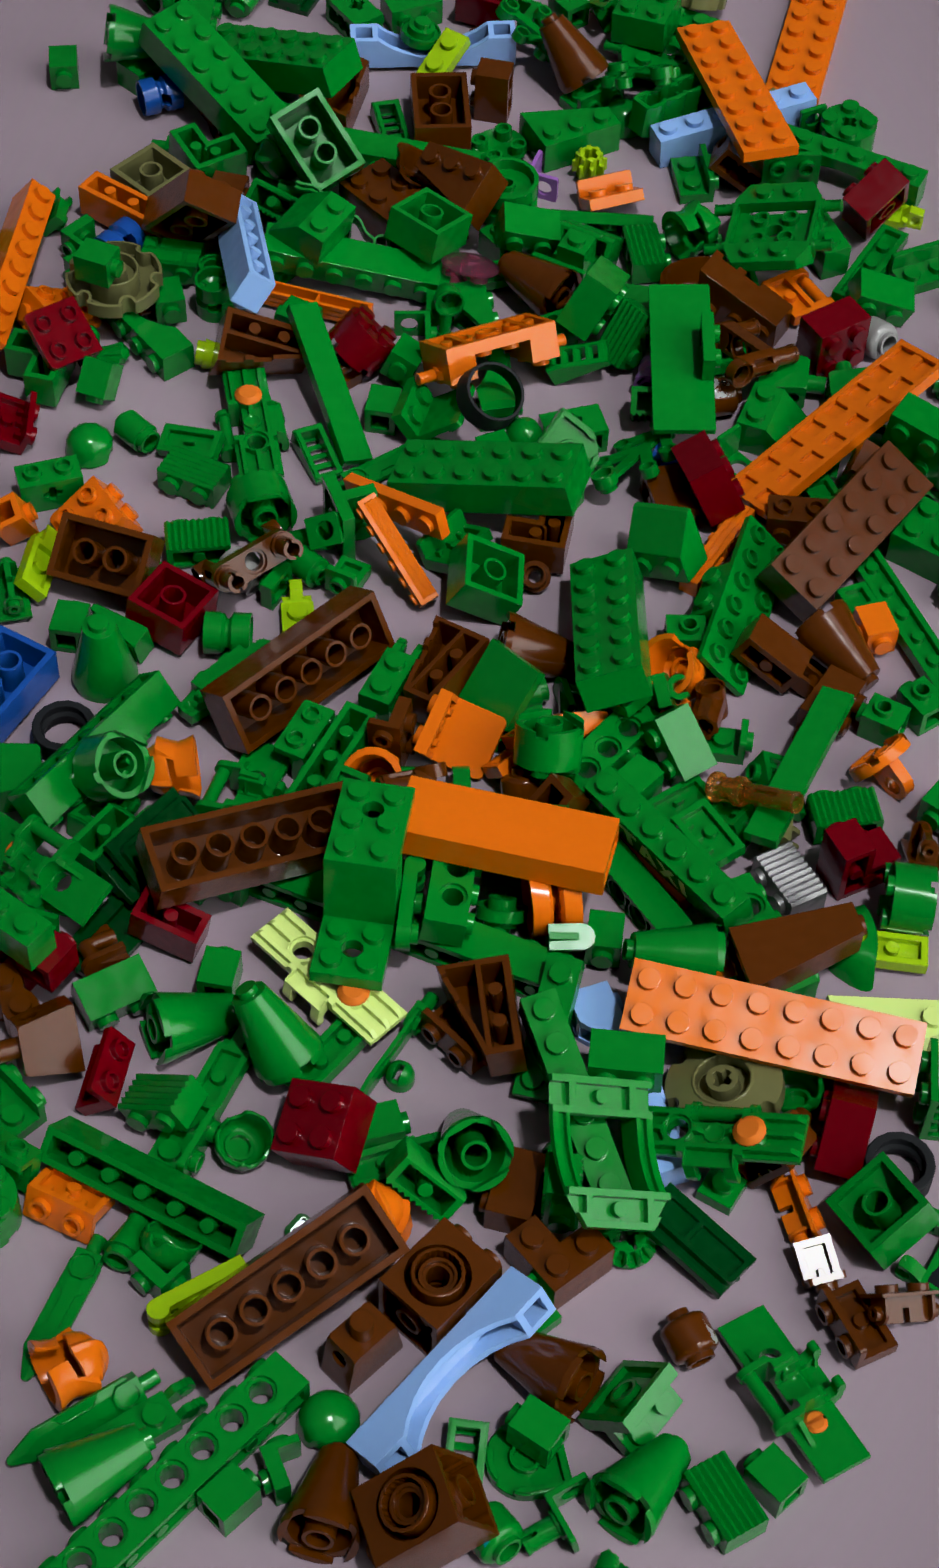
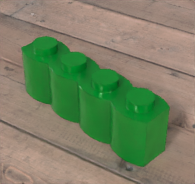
[628,73,711,138]

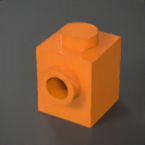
[0,491,39,546]
[853,601,899,655]

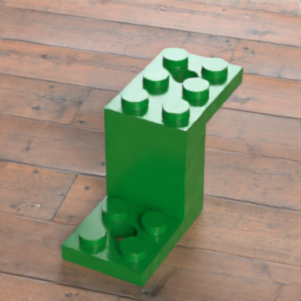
[309,778,415,991]

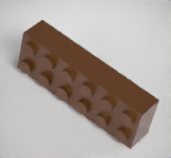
[756,440,934,622]
[200,586,395,754]
[135,781,343,910]
[164,1183,410,1391]

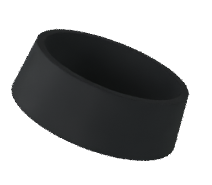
[456,362,524,431]

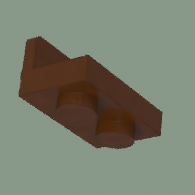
[765,494,829,545]
[367,696,417,766]
[421,1000,484,1076]
[815,1279,898,1370]

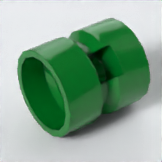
[194,265,235,323]
[203,611,253,654]

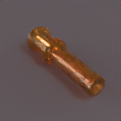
[705,771,804,814]

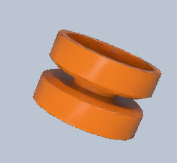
[520,879,583,939]

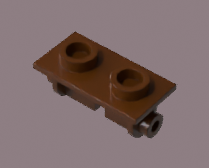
[900,821,939,871]
[859,1282,939,1326]

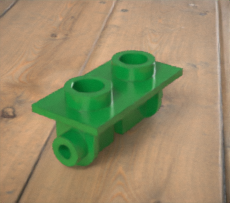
[0,557,33,623]

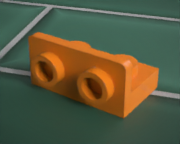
[576,169,645,212]
[23,1165,116,1244]

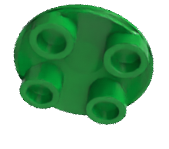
[471,123,527,161]

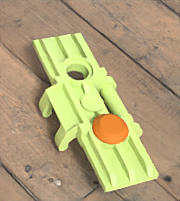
[250,907,408,1046]

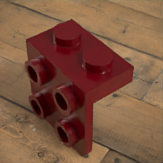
[23,296,103,371]

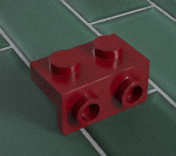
[0,390,40,455]
[75,1026,135,1116]

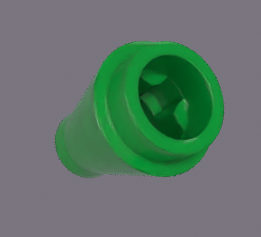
[103,1213,149,1272]

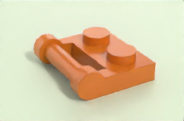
[761,267,835,326]

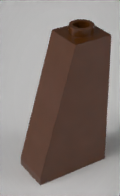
[726,902,867,991]

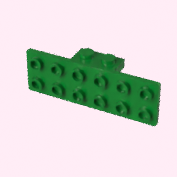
[648,284,721,434]
[690,515,784,697]

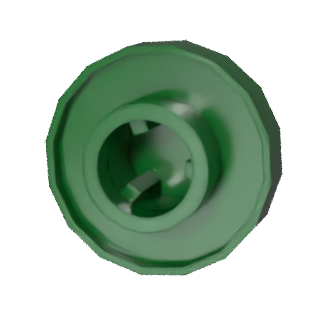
[400,15,441,50]
[475,893,528,933]

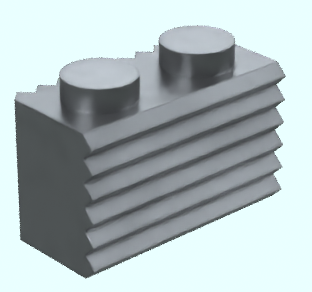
[750,841,828,916]

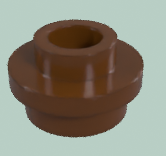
[523,561,551,593]

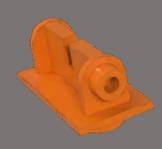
[770,1168,826,1243]

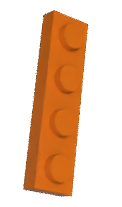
[343,472,450,540]

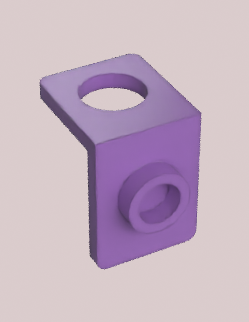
[528,150,559,202]

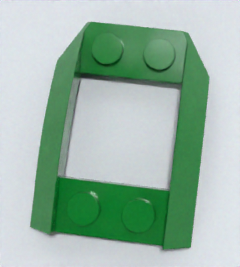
[548,1073,671,1232]

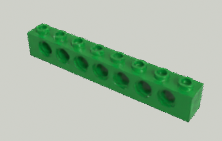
[39,1351,310,1568]

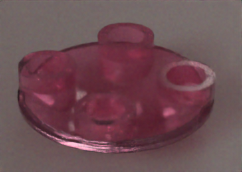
[441,252,499,285]

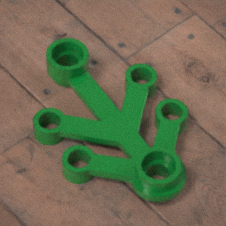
[495,0,552,62]
[601,61,680,89]
[591,422,676,494]

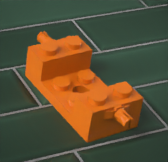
[415,312,567,389]

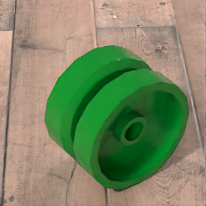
[484,157,539,225]

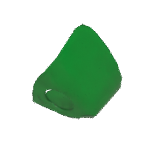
[828,905,878,992]

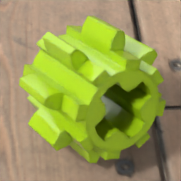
[571,145,607,180]

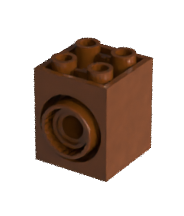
[379,1217,502,1356]
[351,1444,500,1568]

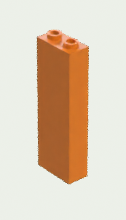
[402,775,620,896]

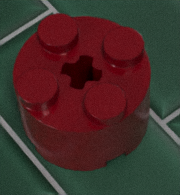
[328,304,397,377]

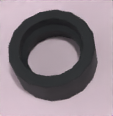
[32,700,94,761]
[862,1132,936,1197]

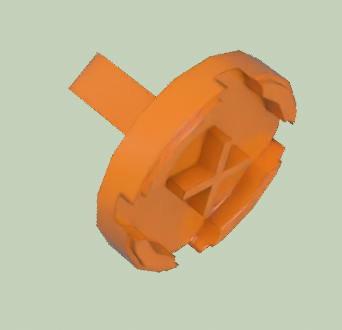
[848,733,914,800]

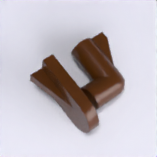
[78,924,129,976]

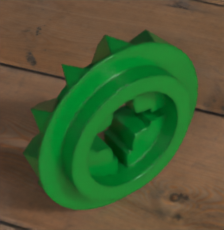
[599,1230,657,1269]

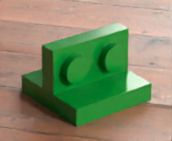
[322,473,378,559]
[577,1360,683,1456]

